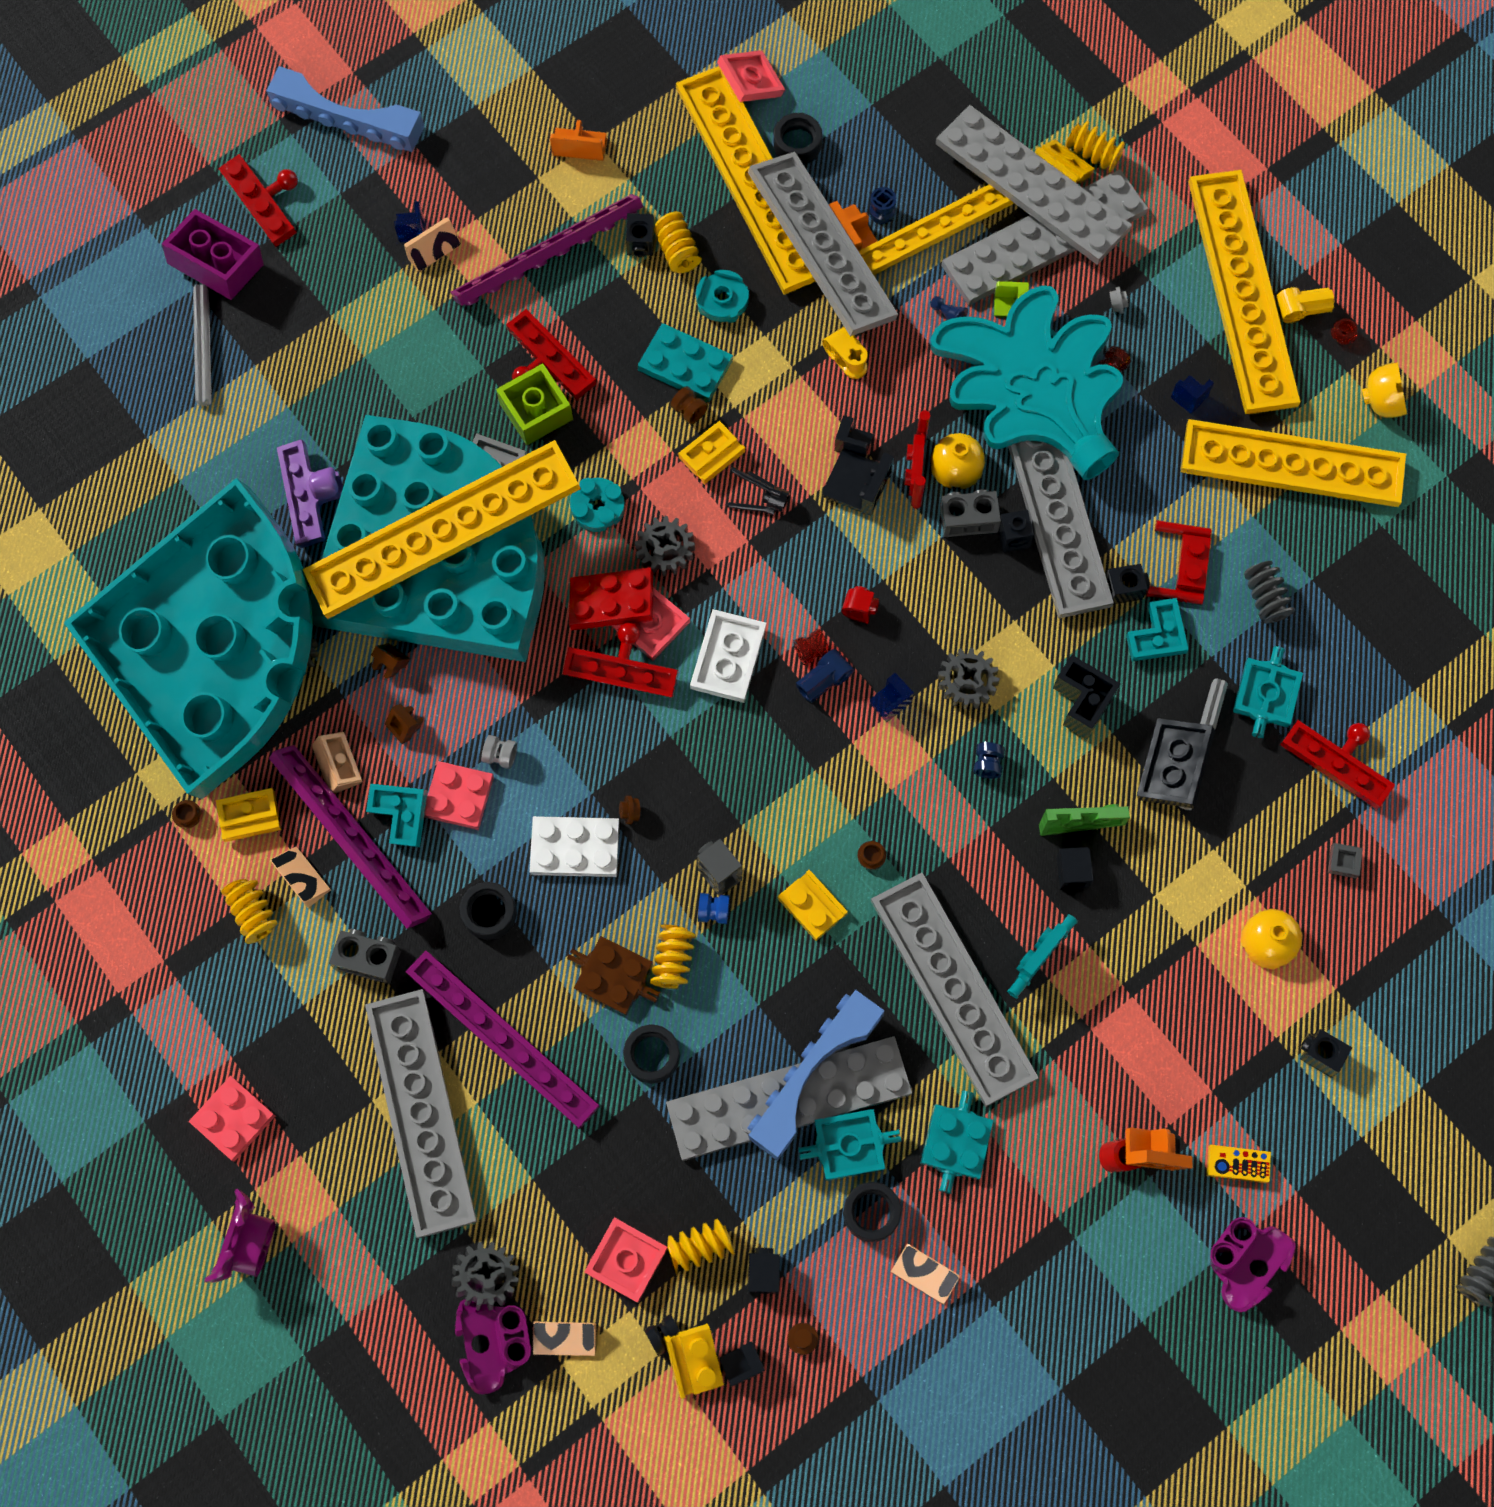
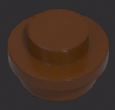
[619,796,640,824]
[172,800,202,829]
[857,841,886,870]
[787,1323,818,1355]

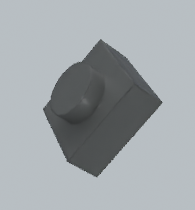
[1328,843,1363,879]

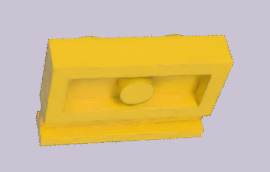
[1035,139,1095,183]
[678,421,745,485]
[216,788,281,842]
[778,870,848,941]
[665,1323,724,1399]

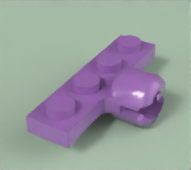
[277,439,343,548]

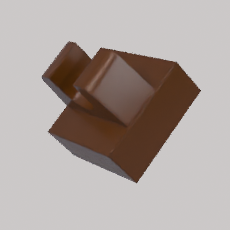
[371,643,411,678]
[385,703,423,744]

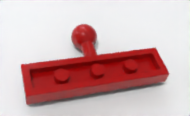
[218,154,298,247]
[506,309,597,400]
[563,622,679,698]
[1280,720,1395,810]

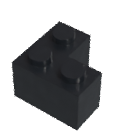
[1053,655,1121,739]

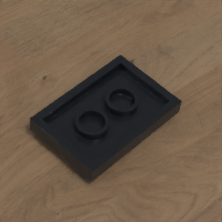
[1137,718,1215,809]

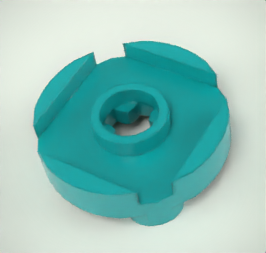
[696,270,749,323]
[570,478,625,532]

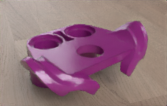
[204,1188,276,1283]
[1210,1217,1296,1312]
[455,1299,531,1394]

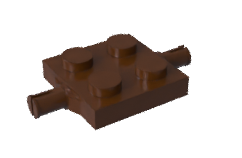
[567,936,661,1015]

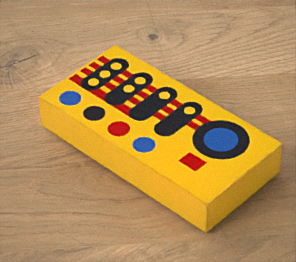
[1207,1145,1271,1183]

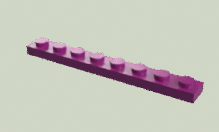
[450,194,644,306]
[269,745,432,929]
[406,950,600,1129]

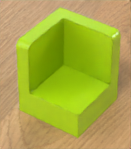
[994,281,1029,318]

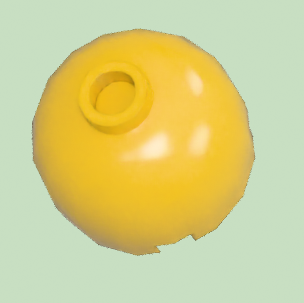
[1362,362,1407,418]
[931,433,985,489]
[1241,909,1303,969]

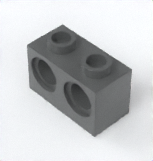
[939,489,1001,537]
[697,839,742,896]
[329,929,401,985]

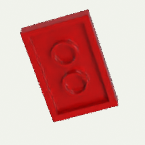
[569,567,653,630]

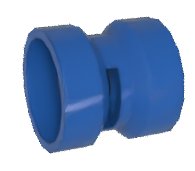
[698,893,730,924]

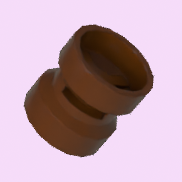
[670,386,708,424]

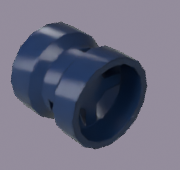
[869,187,897,224]
[973,742,1005,779]

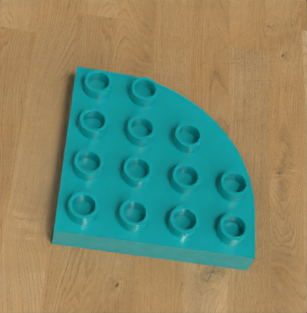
[310,415,545,662]
[64,478,313,799]

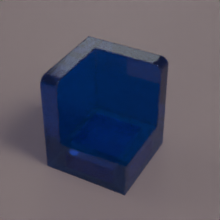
[394,201,425,242]
[1171,375,1214,414]
[869,673,914,722]

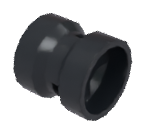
[644,1313,681,1357]

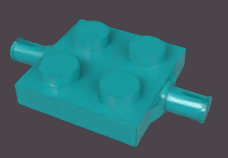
[1233,646,1303,738]
[1007,914,1078,999]
[920,1091,993,1194]
[798,1109,901,1181]

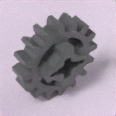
[635,516,695,576]
[937,648,1000,709]
[452,1242,519,1311]

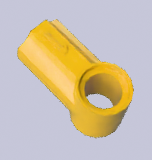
[1276,287,1334,323]

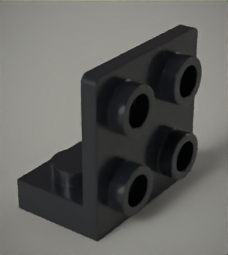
[822,449,894,516]

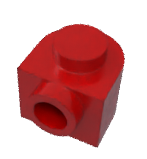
[841,586,880,624]
[1099,1138,1141,1172]

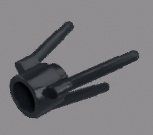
[727,467,790,516]

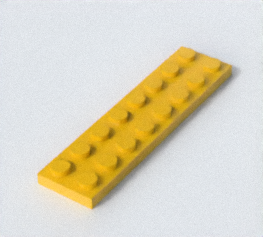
[1180,419,1406,507]

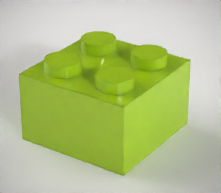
[496,364,573,445]

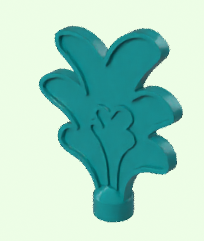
[931,285,1123,480]

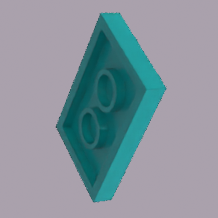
[637,323,733,403]

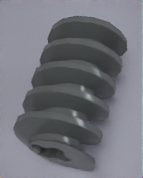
[1244,561,1296,624]
[1455,1237,1494,1308]

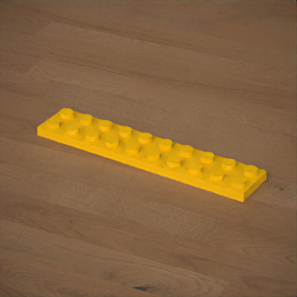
[676,66,816,295]
[1188,170,1300,414]
[302,440,581,619]

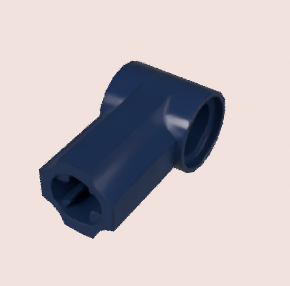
[796,648,854,703]

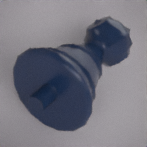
[930,296,968,321]

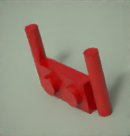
[904,410,930,509]
[1146,520,1212,605]

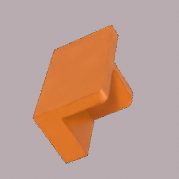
[550,120,607,161]
[829,201,877,251]
[1126,1127,1193,1171]

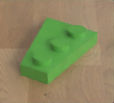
[1039,804,1130,836]

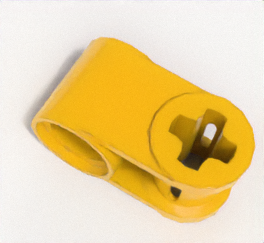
[822,326,868,379]

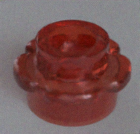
[1331,319,1358,345]

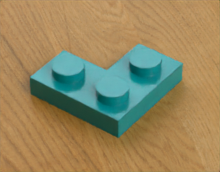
[1126,598,1189,662]
[366,784,428,847]

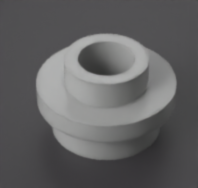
[1109,287,1129,314]

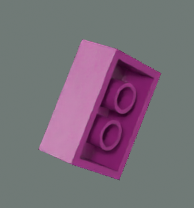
[162,209,263,300]

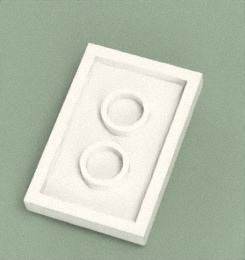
[690,609,766,703]
[530,816,620,877]

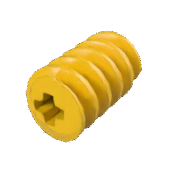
[1065,120,1125,173]
[654,211,701,273]
[221,879,278,944]
[650,924,696,989]
[668,1219,735,1275]

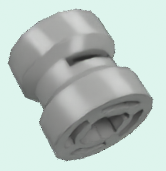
[481,735,518,769]

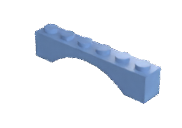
[266,66,424,152]
[747,990,884,1161]

